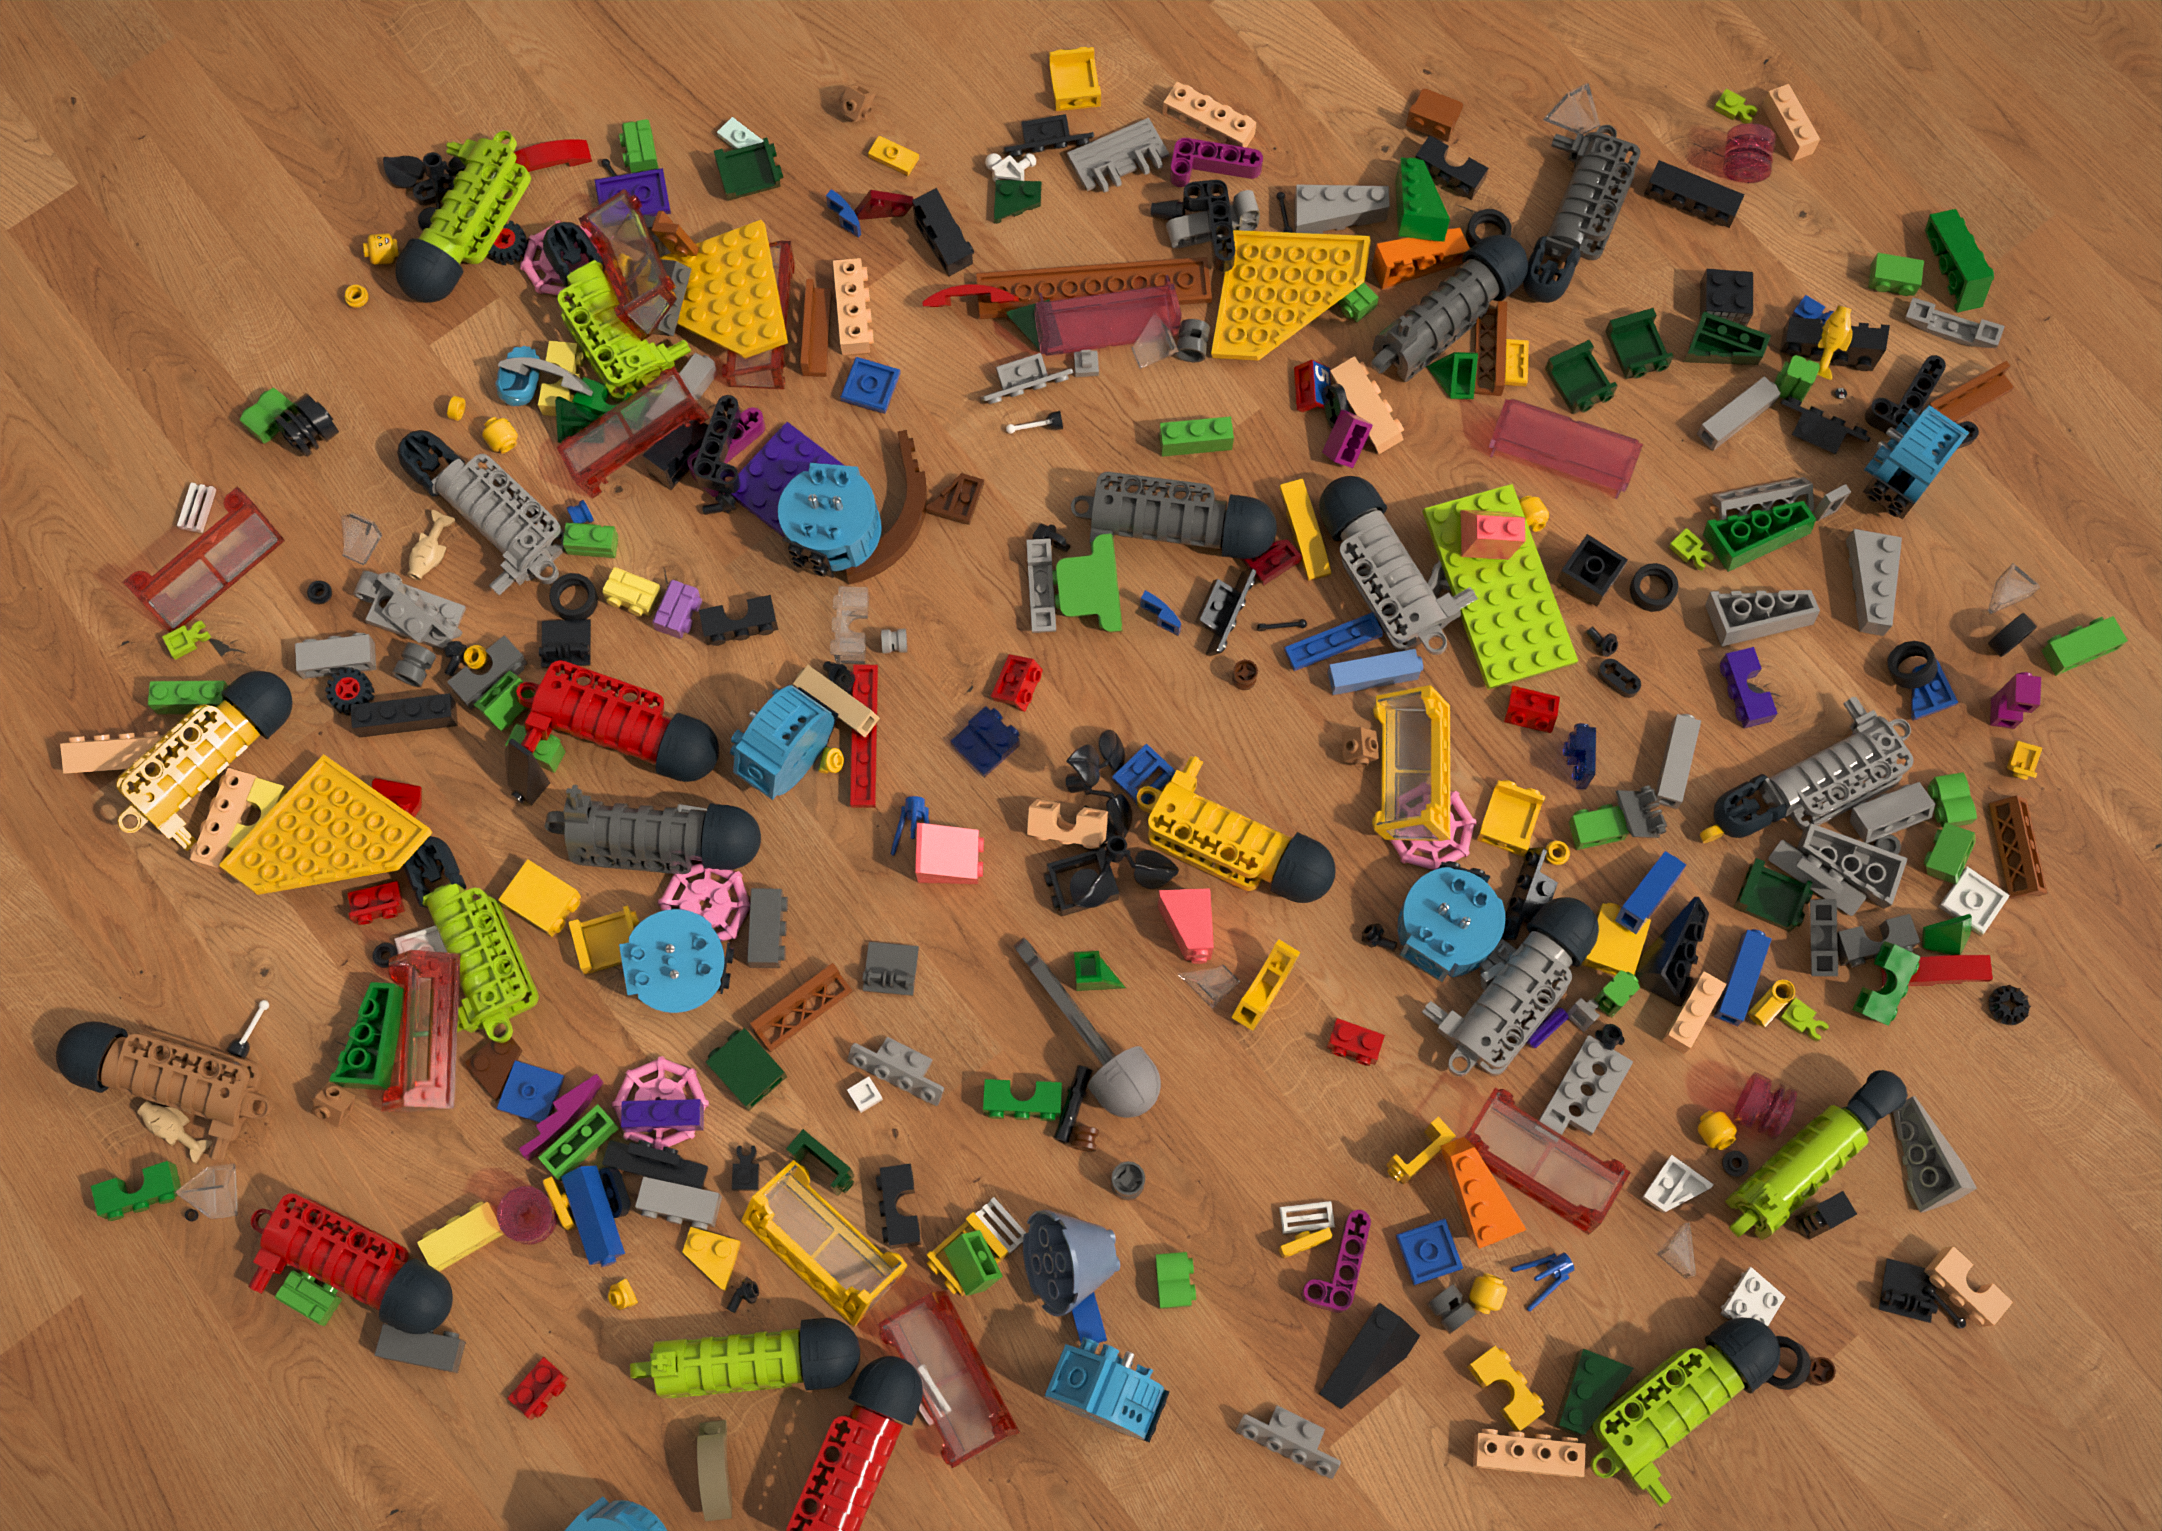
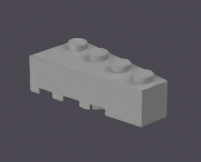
[1294,185,1389,234]
[1846,529,1902,636]
[1705,590,1820,647]
[1797,823,1908,909]

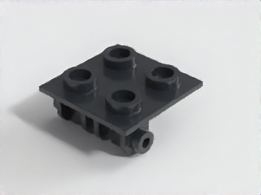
[539,619,591,668]
[1878,1258,1938,1323]

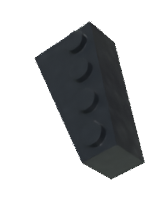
[1780,317,1890,371]

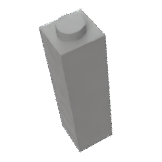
[647,352,717,436]
[1697,376,1781,451]
[1654,714,1701,809]

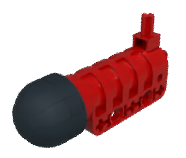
[516,660,719,782]
[248,1193,453,1334]
[786,1356,923,1531]

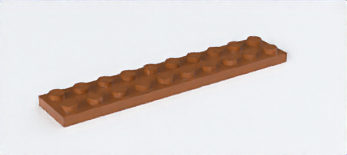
[976,257,1212,319]

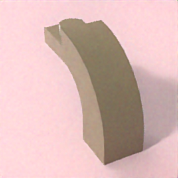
[697,1420,732,1521]

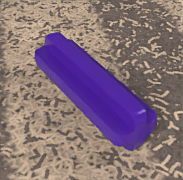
[1527,1008,1569,1048]

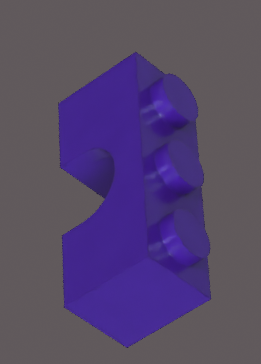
[1720,647,1778,728]
[621,1099,704,1132]

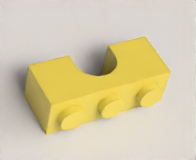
[538,341,584,416]
[227,778,288,850]

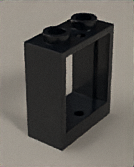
[1043,847,1119,917]

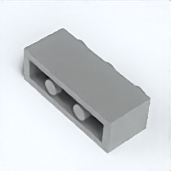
[295,633,376,679]
[1850,782,1935,843]
[635,1177,722,1230]

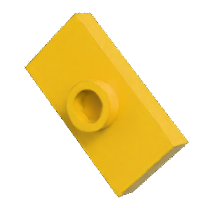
[868,136,919,176]
[1505,339,1529,387]
[543,1176,576,1231]
[1279,1227,1332,1258]

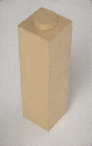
[793,665,880,737]

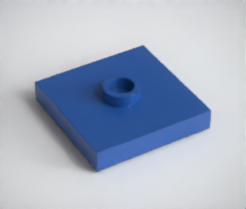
[840,357,901,414]
[497,1060,564,1123]
[1396,1219,1463,1286]

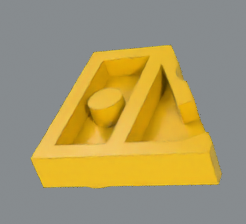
[682,1227,741,1291]

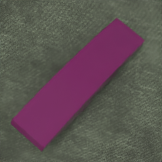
[519,1074,604,1161]

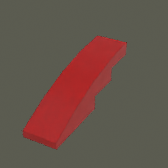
[1881,955,1993,986]

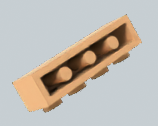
[1163,82,1256,147]
[833,258,874,355]
[1330,356,1404,454]
[60,731,170,774]
[190,768,258,874]
[1473,1429,1586,1478]

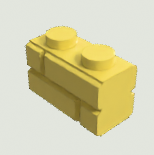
[603,567,662,616]

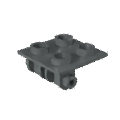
[1616,785,1667,838]
[863,942,919,996]

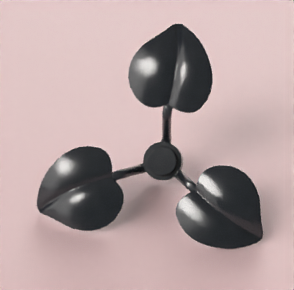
[383,152,466,231]
[1066,730,1132,838]
[1070,805,1179,908]

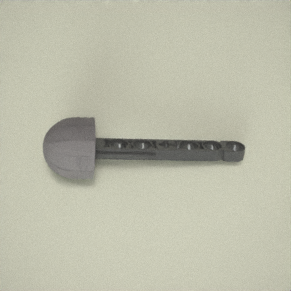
[1014,937,1161,1118]

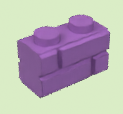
[652,580,702,639]

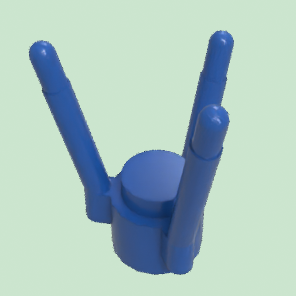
[890,796,930,856]
[1511,1252,1575,1311]

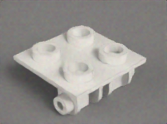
[1720,1267,1785,1326]

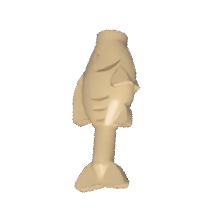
[407,510,455,581]
[137,1101,212,1163]

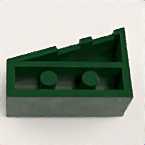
[1683,311,1771,365]
[1554,1349,1634,1437]

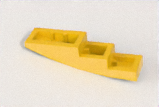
[1279,478,1331,581]

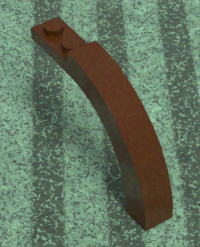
[846,430,927,585]

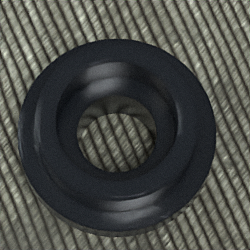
[307,581,332,605]
[373,943,399,968]
[1722,1151,1749,1177]

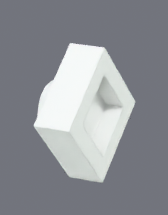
[847,1077,883,1113]

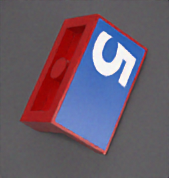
[1294,360,1331,412]

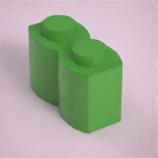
[239,388,298,444]
[1928,772,1977,828]
[1155,1252,1196,1309]

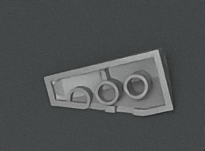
[1893,1096,1977,1213]

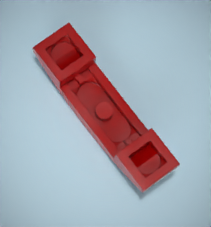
[514,139,592,172]
[922,284,1019,308]

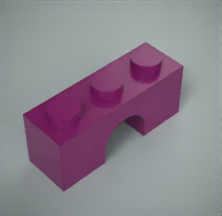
[1990,672,2041,729]

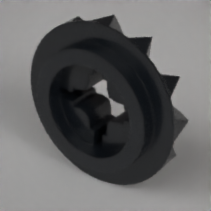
[1989,984,2031,1025]

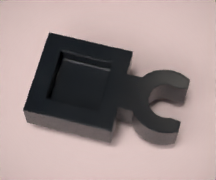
[732,1146,760,1191]

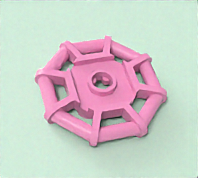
[520,220,608,299]
[1390,782,1477,870]
[658,862,751,942]
[612,1056,709,1150]

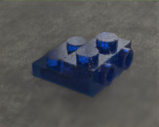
[950,706,1020,778]
[1563,723,1596,790]

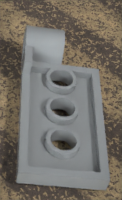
[353,571,466,650]
[1532,1035,1633,1145]

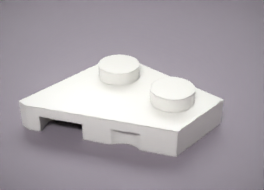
[1642,1155,1714,1213]

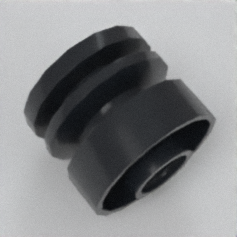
[274,393,339,457]

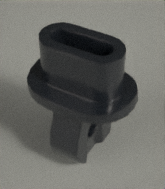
[1032,523,1070,552]
[823,661,855,694]

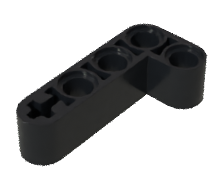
[1183,180,1236,272]
[1865,355,1946,434]
[693,395,741,494]

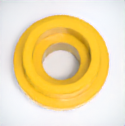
[344,285,369,308]
[464,645,488,669]
[1545,841,1570,866]

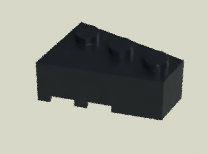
[912,188,974,276]
[642,413,708,490]

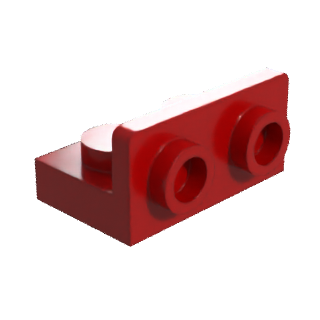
[991,654,1043,712]
[1504,685,1560,733]
[372,778,422,817]
[348,881,405,925]
[1327,1018,1385,1066]
[507,1357,569,1420]

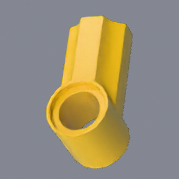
[1747,979,1795,1028]

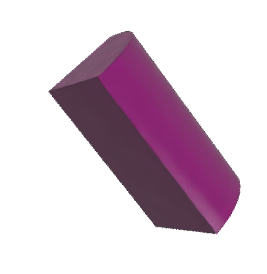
[1322,409,1373,468]

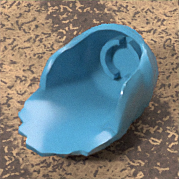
[495,346,540,406]

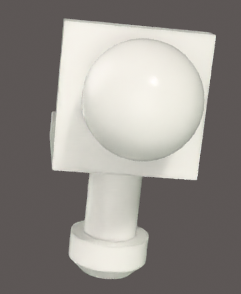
[985,153,1036,182]

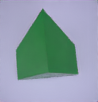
[1426,352,1478,399]
[1922,913,1972,955]
[1074,951,1126,991]

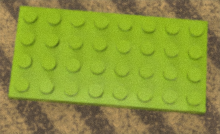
[1422,484,1578,690]

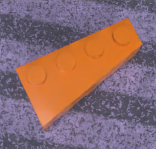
[1372,228,1470,290]
[1440,1137,1527,1249]

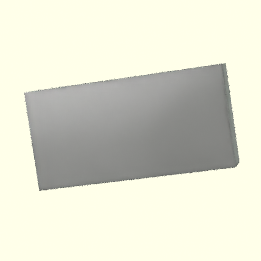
[1813,484,1851,521]

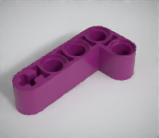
[1170,138,1263,187]
[687,407,766,497]
[1301,1210,1371,1313]

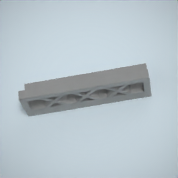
[1712,477,1814,520]

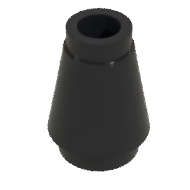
[1151,199,1186,221]

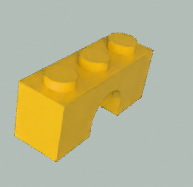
[1467,1345,1545,1432]

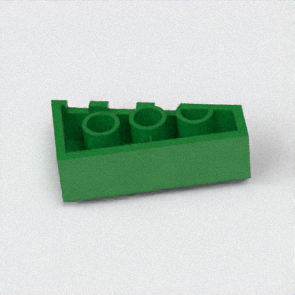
[1395,157,1450,242]
[1925,209,1994,313]
[1703,501,1816,572]
[329,982,406,1091]

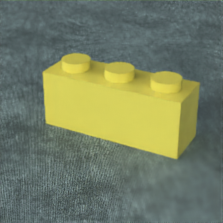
[417,1202,507,1272]

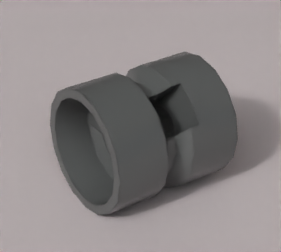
[1176,319,1210,363]
[392,642,436,688]
[1111,1161,1145,1201]
[1427,1284,1477,1334]

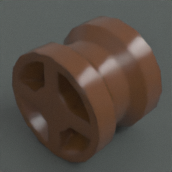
[1071,1126,1099,1152]

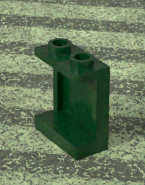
[714,137,783,201]
[1605,308,1674,379]
[1545,339,1618,414]
[1734,858,1813,932]
[706,1028,787,1111]
[786,1129,855,1196]

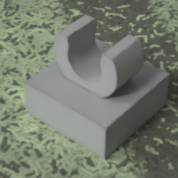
[1074,349,1099,377]
[1487,939,1517,966]
[1479,959,1504,991]
[1567,998,1600,1032]

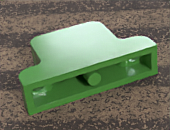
[1052,534,1123,633]

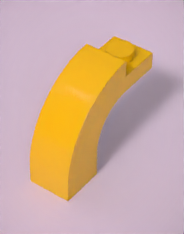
[1231,939,1301,1031]

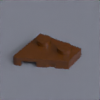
[925,473,984,525]
[464,1030,523,1101]

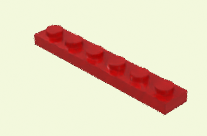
[850,665,878,808]

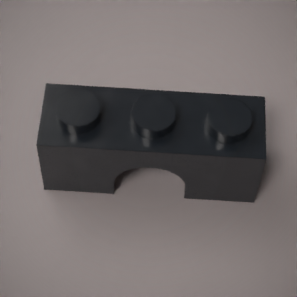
[1415,135,1489,200]
[699,595,779,646]
[876,1163,921,1249]
[1795,1191,1857,1240]

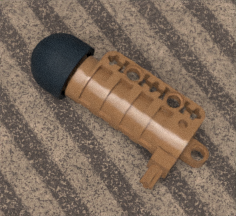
[56,1021,273,1161]

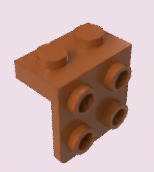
[1406,89,1463,142]

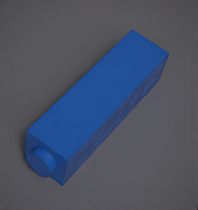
[1615,851,1687,934]
[1714,929,1772,1027]
[561,1166,625,1267]

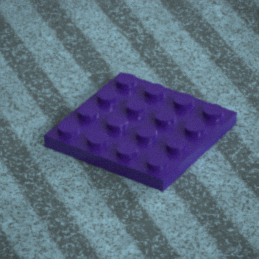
[730,422,845,538]

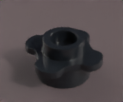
[1595,1024,1625,1050]

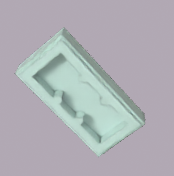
[717,117,763,149]

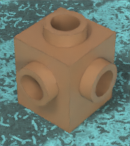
[837,83,876,122]
[1341,727,1379,767]
[311,1082,356,1128]

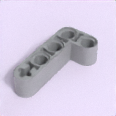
[1166,190,1260,248]

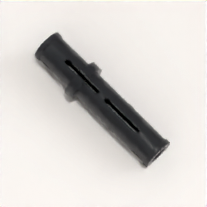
[1053,1065,1093,1144]

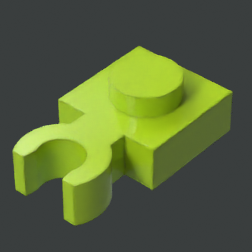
[1713,89,1758,125]
[1669,528,1714,571]
[162,621,211,660]
[1779,997,1829,1041]

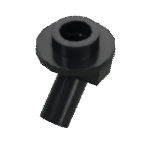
[702,492,736,515]
[1586,626,1618,657]
[443,641,467,677]
[1362,923,1397,952]
[726,1277,759,1313]

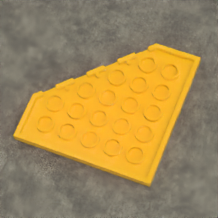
[635,220,788,359]
[1211,230,1371,361]
[219,754,433,895]

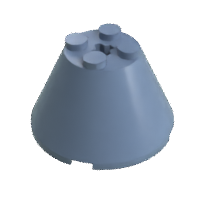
[1023,1209,1120,1317]

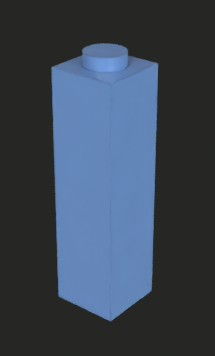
[1327,649,1423,695]

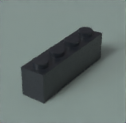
[1644,160,1745,228]
[351,693,458,738]

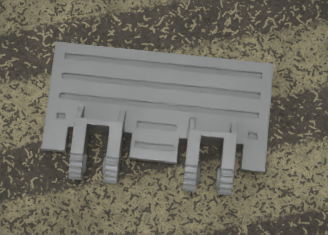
[1067,118,1169,193]

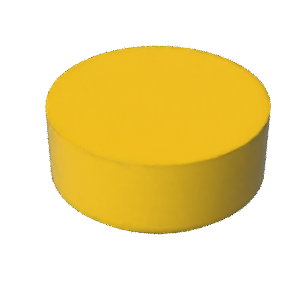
[447,396,466,421]
[1700,825,1725,843]

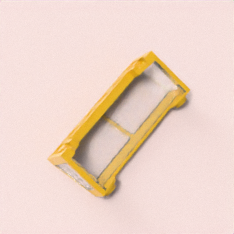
[1372,685,1450,841]
[741,1160,907,1327]

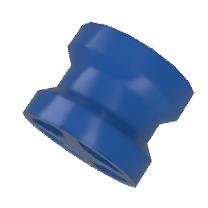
[566,499,594,524]

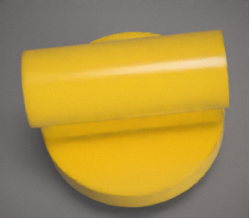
[818,747,844,774]
[608,1279,638,1310]

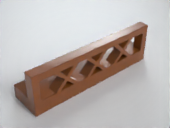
[800,279,832,377]
[1474,301,1507,396]
[1927,360,2014,422]
[1989,795,2048,899]
[750,963,853,1052]

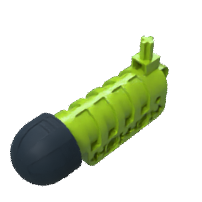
[395,130,531,303]
[1590,1317,1780,1507]
[630,1318,860,1398]

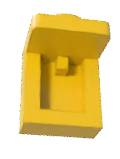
[2007,740,2042,780]

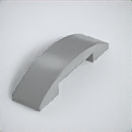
[1905,297,2005,348]
[498,357,593,396]
[1026,539,1056,633]

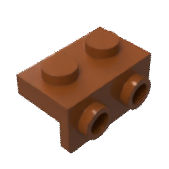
[651,211,699,257]

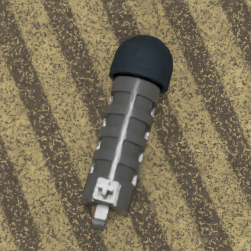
[1370,235,1528,382]
[1071,472,1277,559]
[544,785,761,874]

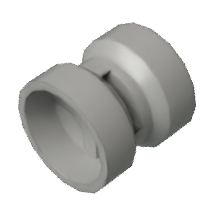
[881,628,907,654]

